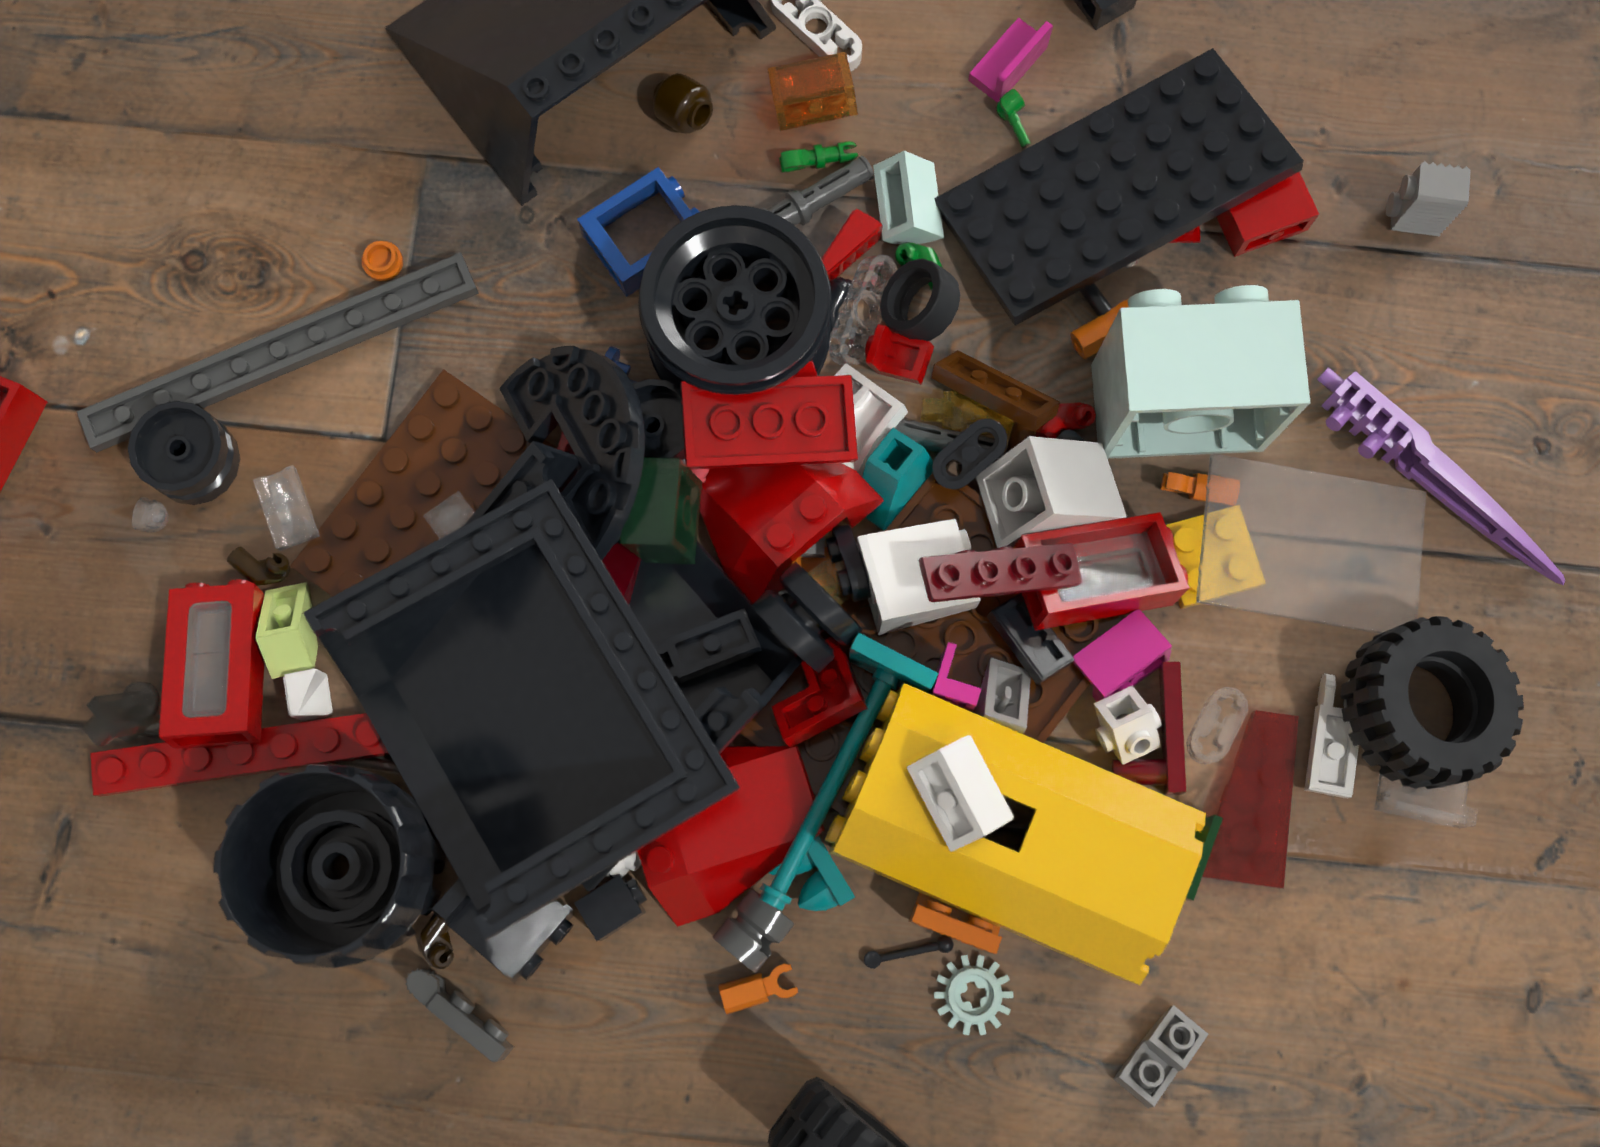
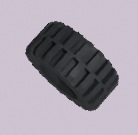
[1341,616,1524,789]
[768,1077,909,1147]

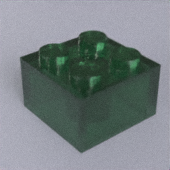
[619,458,702,564]

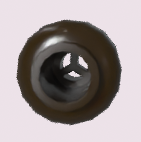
[653,73,713,134]

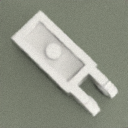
[1304,673,1359,799]

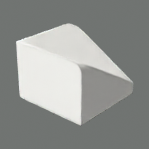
[283,669,333,721]

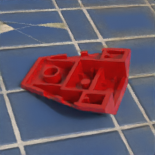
[696,463,884,603]
[637,746,825,927]

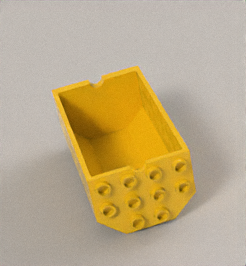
[825,683,1206,985]

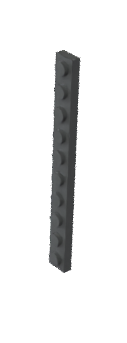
[77,252,479,453]

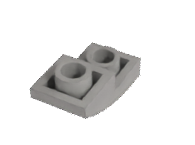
[1113,1005,1208,1108]

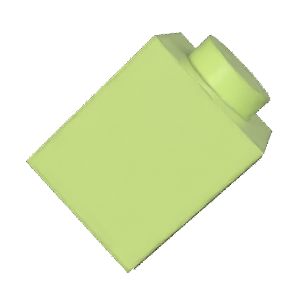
[255,582,318,679]

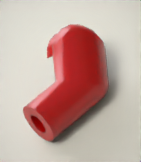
[1036,402,1096,439]

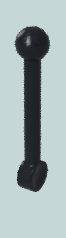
[864,936,954,969]

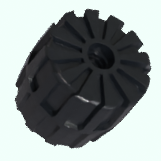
[213,764,445,968]

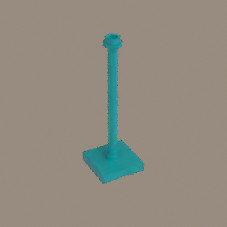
[758,633,939,911]

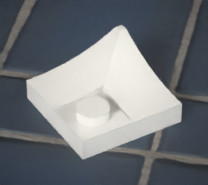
[835,363,908,476]

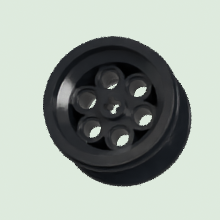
[638,205,832,395]

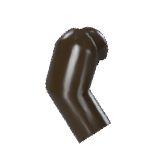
[227,547,291,586]
[420,913,454,969]

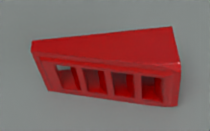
[821,208,883,281]

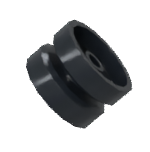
[632,379,687,486]
[128,401,241,505]
[752,561,863,673]

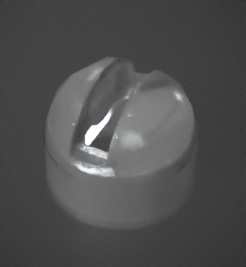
[132,497,169,532]

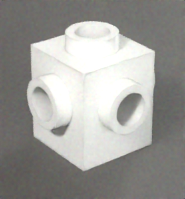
[1094,685,1162,765]

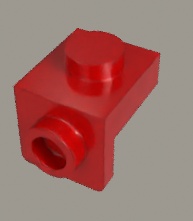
[865,324,935,385]

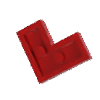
[771,637,867,748]

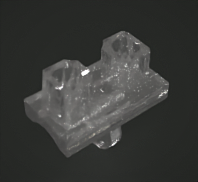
[253,465,319,551]

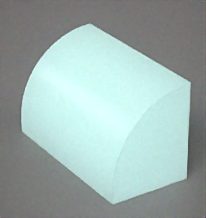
[873,151,944,245]

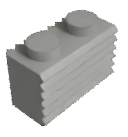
[1386,161,1471,236]

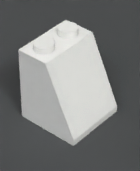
[976,436,1127,548]
[856,519,981,635]

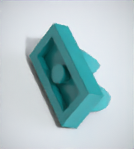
[769,836,855,911]

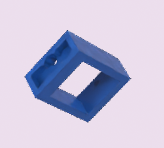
[577,167,699,297]

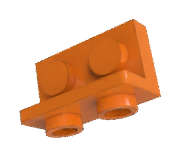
[908,892,1002,954]

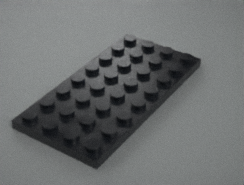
[935,48,1304,326]

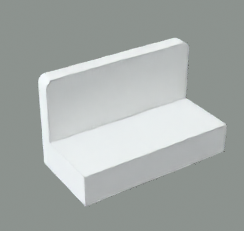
[907,735,1013,852]

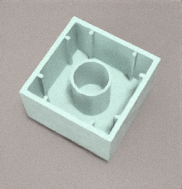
[1091,285,1310,459]

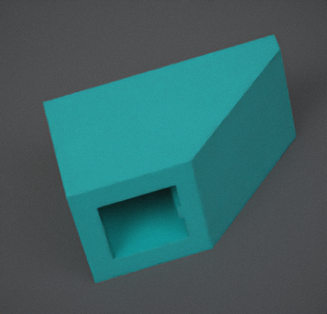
[862,427,933,531]

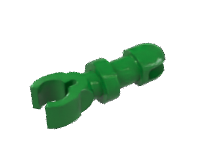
[779,141,858,173]

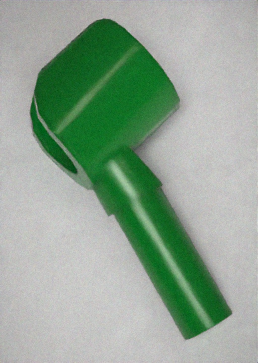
[996,89,1031,148]

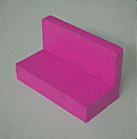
[968,17,1053,103]
[1073,610,1172,702]
[930,642,981,712]

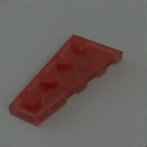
[1202,710,1299,889]

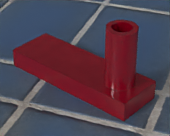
[1112,662,1186,795]

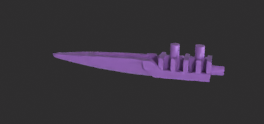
[1317,367,1565,585]

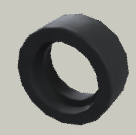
[880,258,960,341]

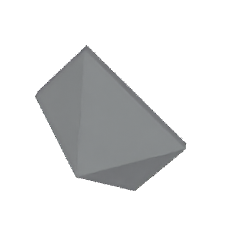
[973,658,1031,734]

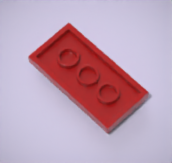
[680,375,858,470]

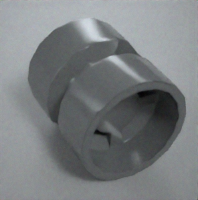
[713,888,795,973]

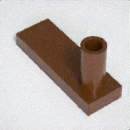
[931,350,1060,453]

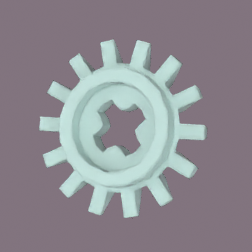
[934,955,1013,1035]

